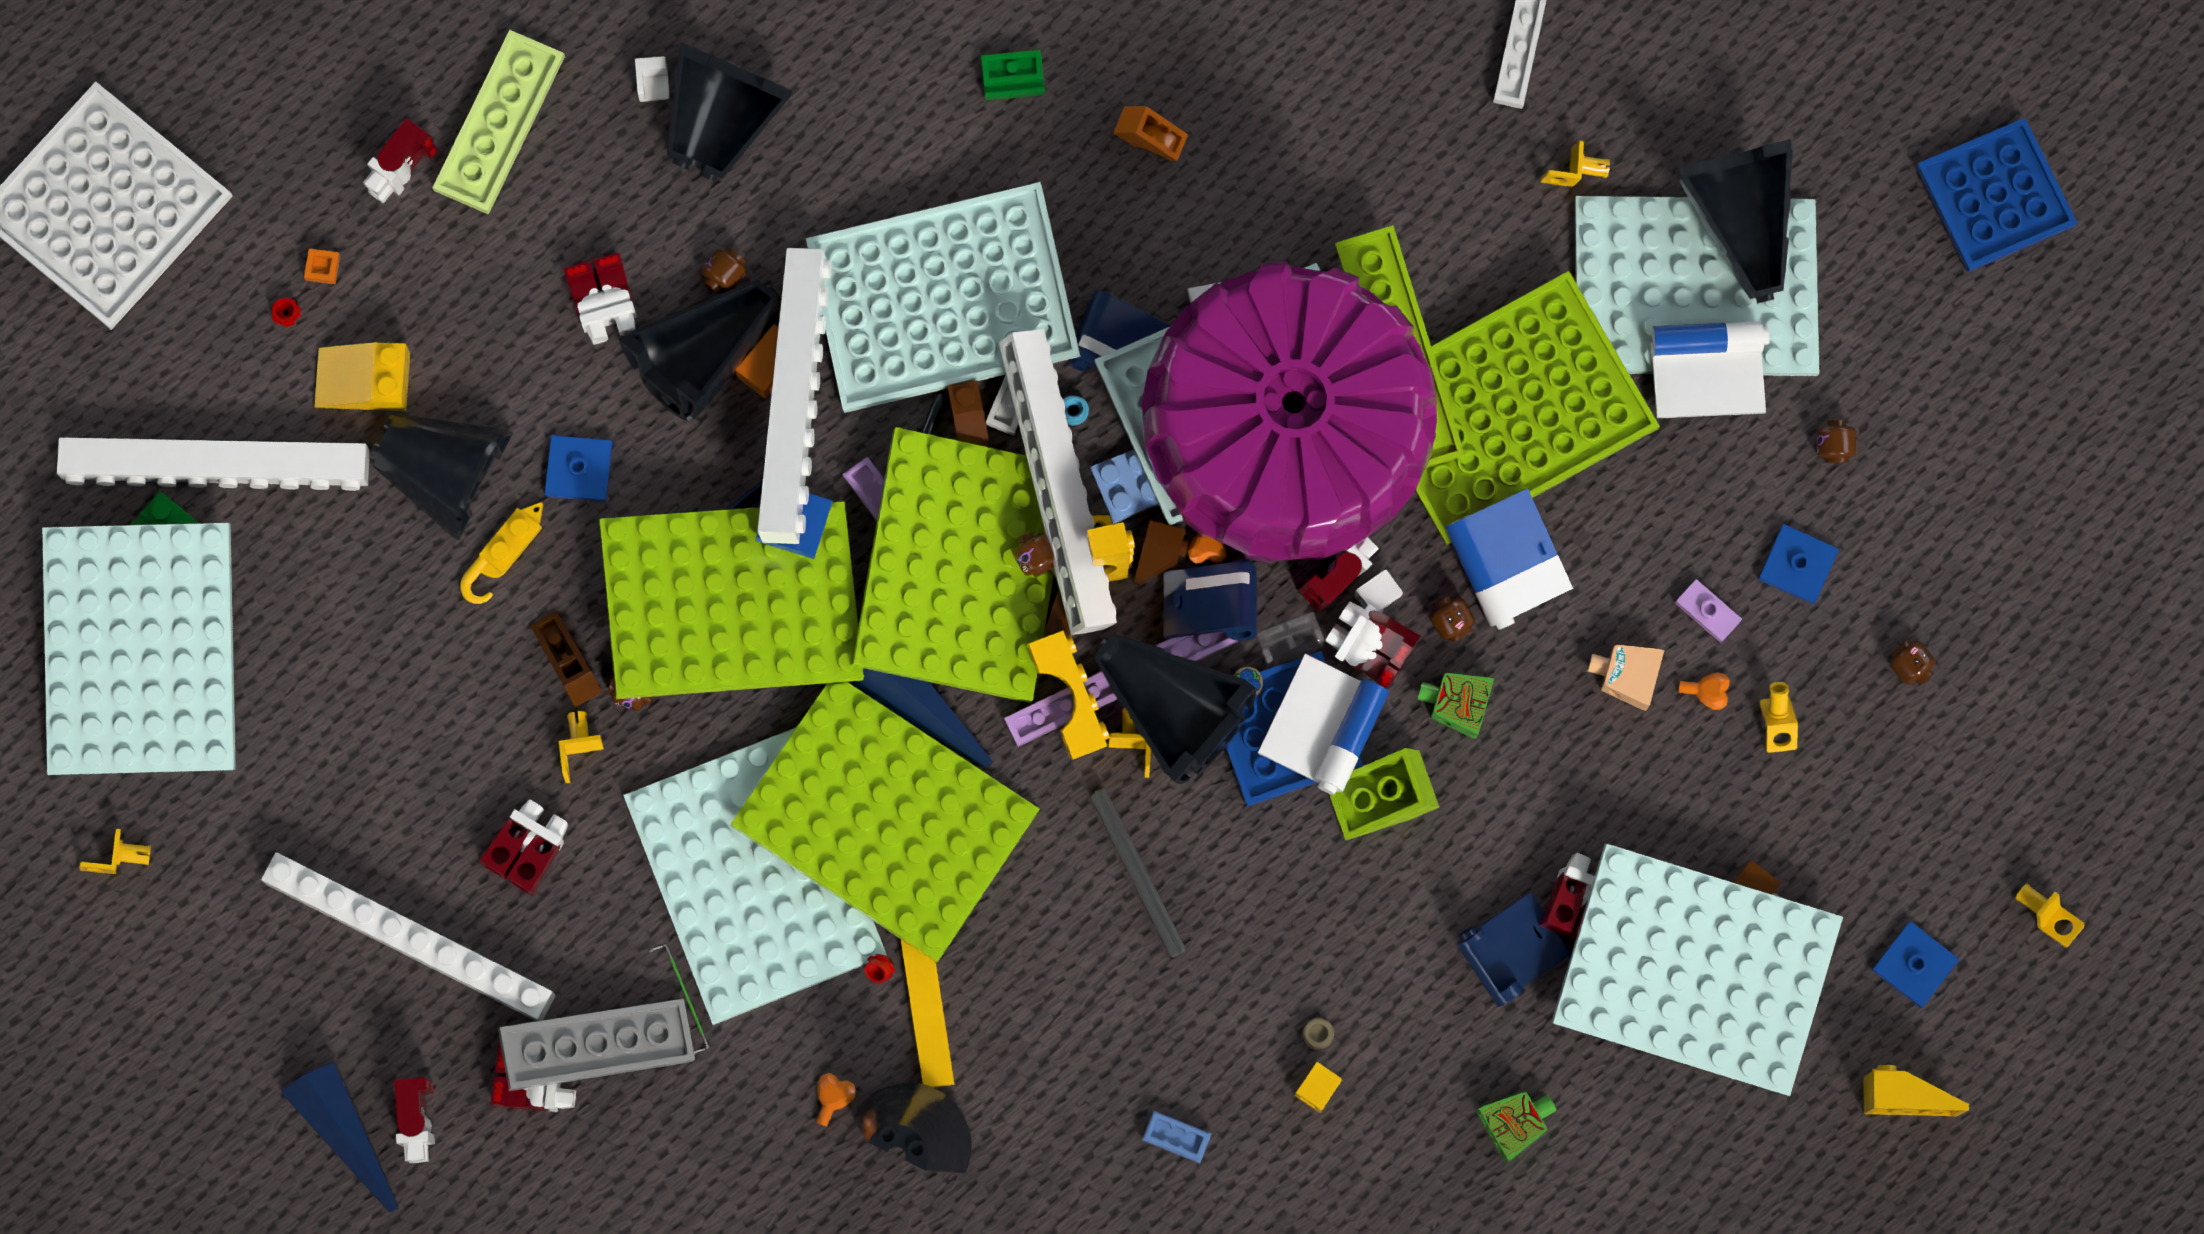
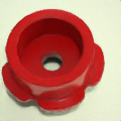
[271,298,301,327]
[865,954,895,983]

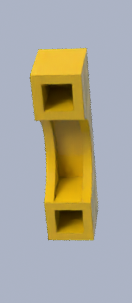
[1087,522,1135,582]
[1027,631,1110,760]

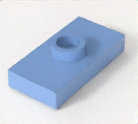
[1142,1110,1211,1164]

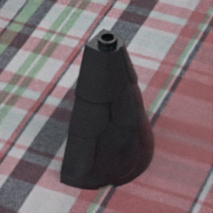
[1675,139,1793,304]
[618,280,781,421]
[1094,633,1256,784]

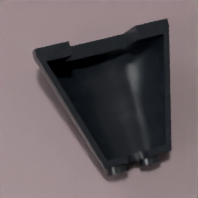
[667,43,793,182]
[370,414,513,540]
[853,1083,972,1173]

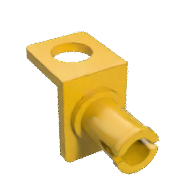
[1540,140,1610,187]
[1760,682,1798,753]
[1109,708,1151,778]
[559,711,604,784]
[79,829,151,874]
[2016,884,2084,947]

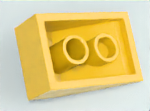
[314,342,410,411]
[1864,1065,1969,1116]

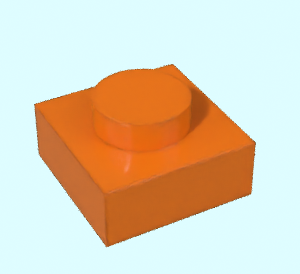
[304,249,340,285]

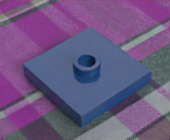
[545,435,613,502]
[755,493,833,559]
[1758,524,1839,605]
[1872,921,1960,1009]

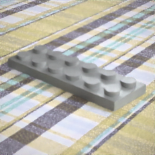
[498,999,695,1091]

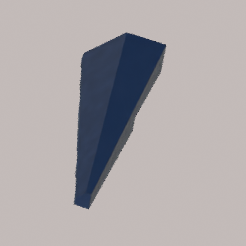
[849,668,993,769]
[281,1062,399,1212]

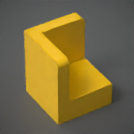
[1294,1062,1342,1113]

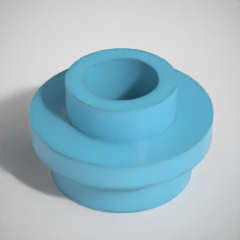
[1063,395,1089,426]

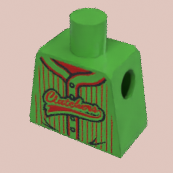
[1417,673,1494,739]
[1476,1092,1557,1163]

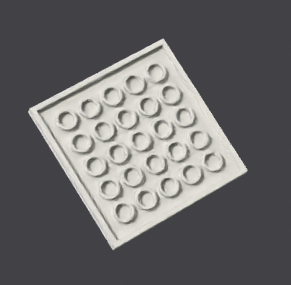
[0,82,232,330]

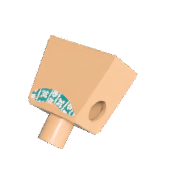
[1587,645,1664,711]

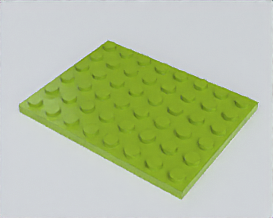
[1415,271,1660,546]
[852,427,1054,703]
[599,502,864,699]
[730,682,1040,963]

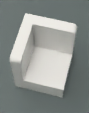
[635,56,669,102]
[1354,569,1403,613]

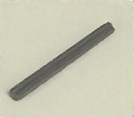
[1091,789,1185,958]

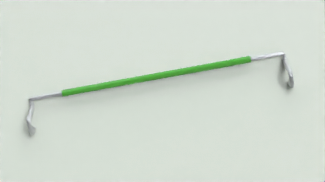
[649,944,709,1054]

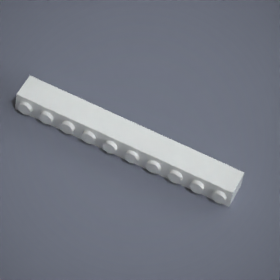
[758,248,831,544]
[999,329,1117,635]
[57,438,370,491]
[261,852,556,1021]

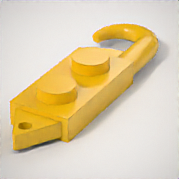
[460,502,543,604]

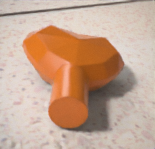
[1187,534,1227,564]
[1679,672,1730,710]
[816,1073,856,1127]

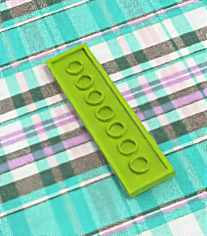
[1335,225,1465,468]

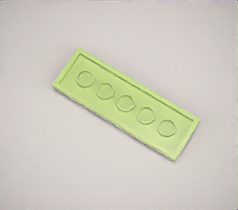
[433,30,565,214]

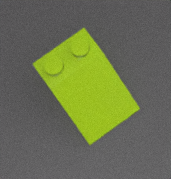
[1329,748,1439,840]

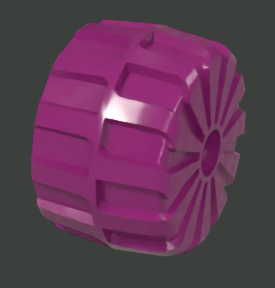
[1141,261,1437,563]

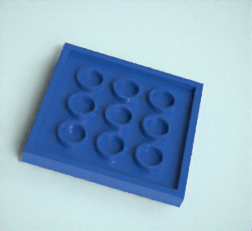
[1916,118,2078,273]
[1226,651,1363,807]

